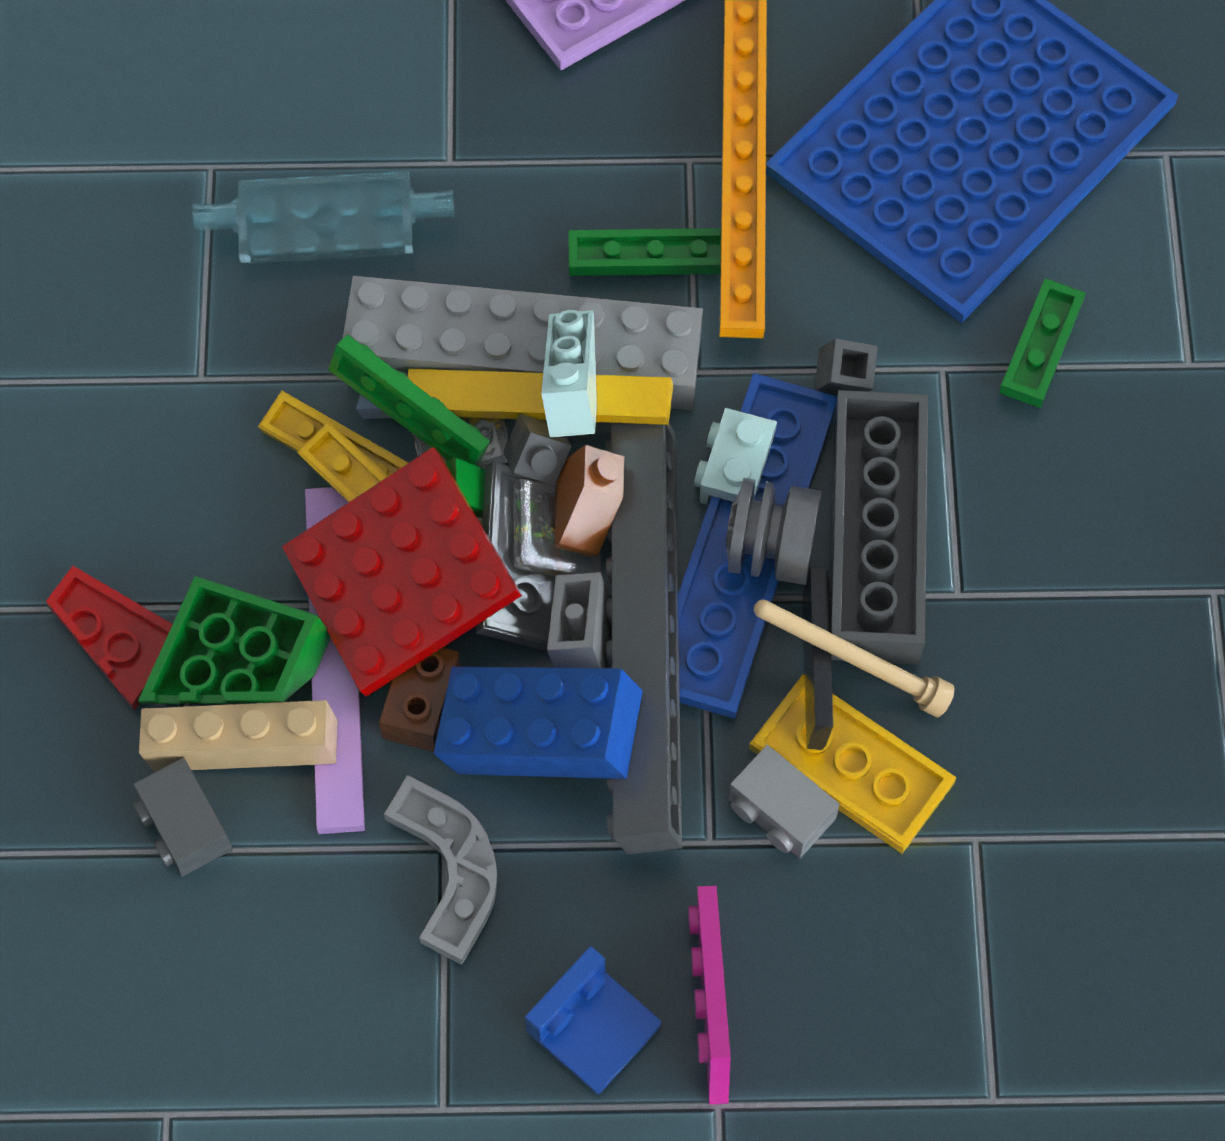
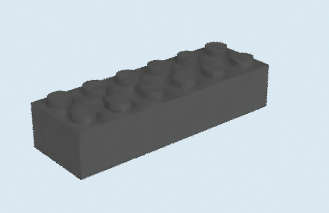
[829,390,928,665]

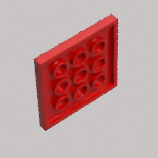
[282,447,522,697]

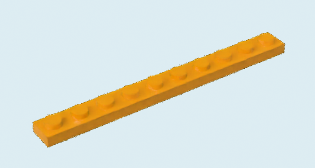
[719,0,767,339]

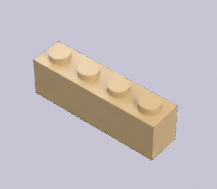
[139,700,338,772]

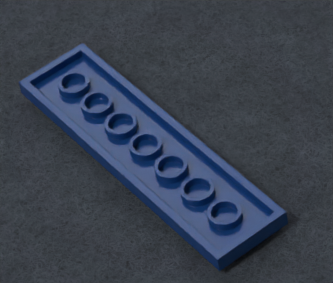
[678,373,837,719]

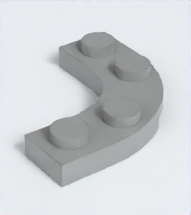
[384,775,497,965]

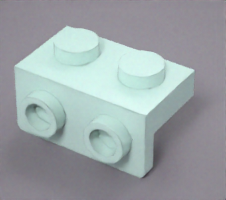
[694,408,777,505]

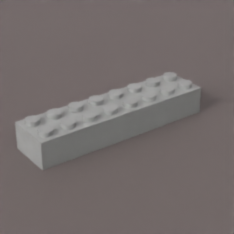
[343,276,703,411]

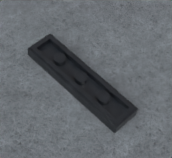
[802,567,833,750]

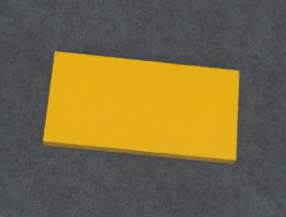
[749,674,956,854]

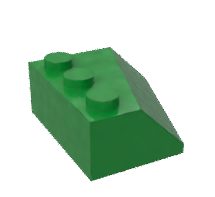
[138,576,331,704]

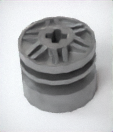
[725,478,821,585]

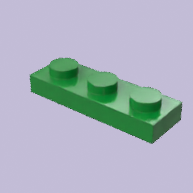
[999,278,1086,408]

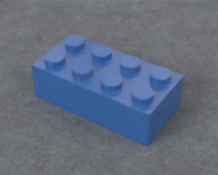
[433,667,643,779]

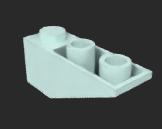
[541,310,597,438]

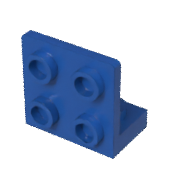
[525,946,661,1094]

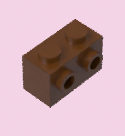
[379,648,461,752]

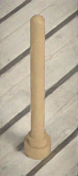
[754,600,955,717]

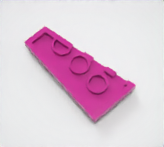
[688,886,730,1105]

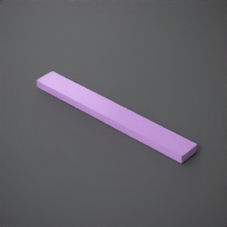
[305,487,365,834]

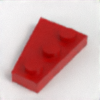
[46,566,173,711]

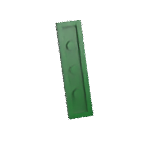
[569,228,721,276]
[328,334,490,466]

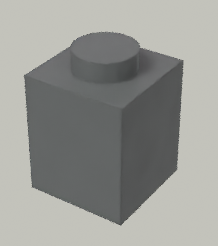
[814,338,878,395]
[503,413,572,486]

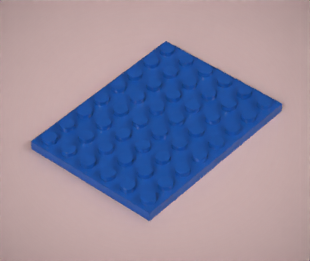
[766,0,1178,324]

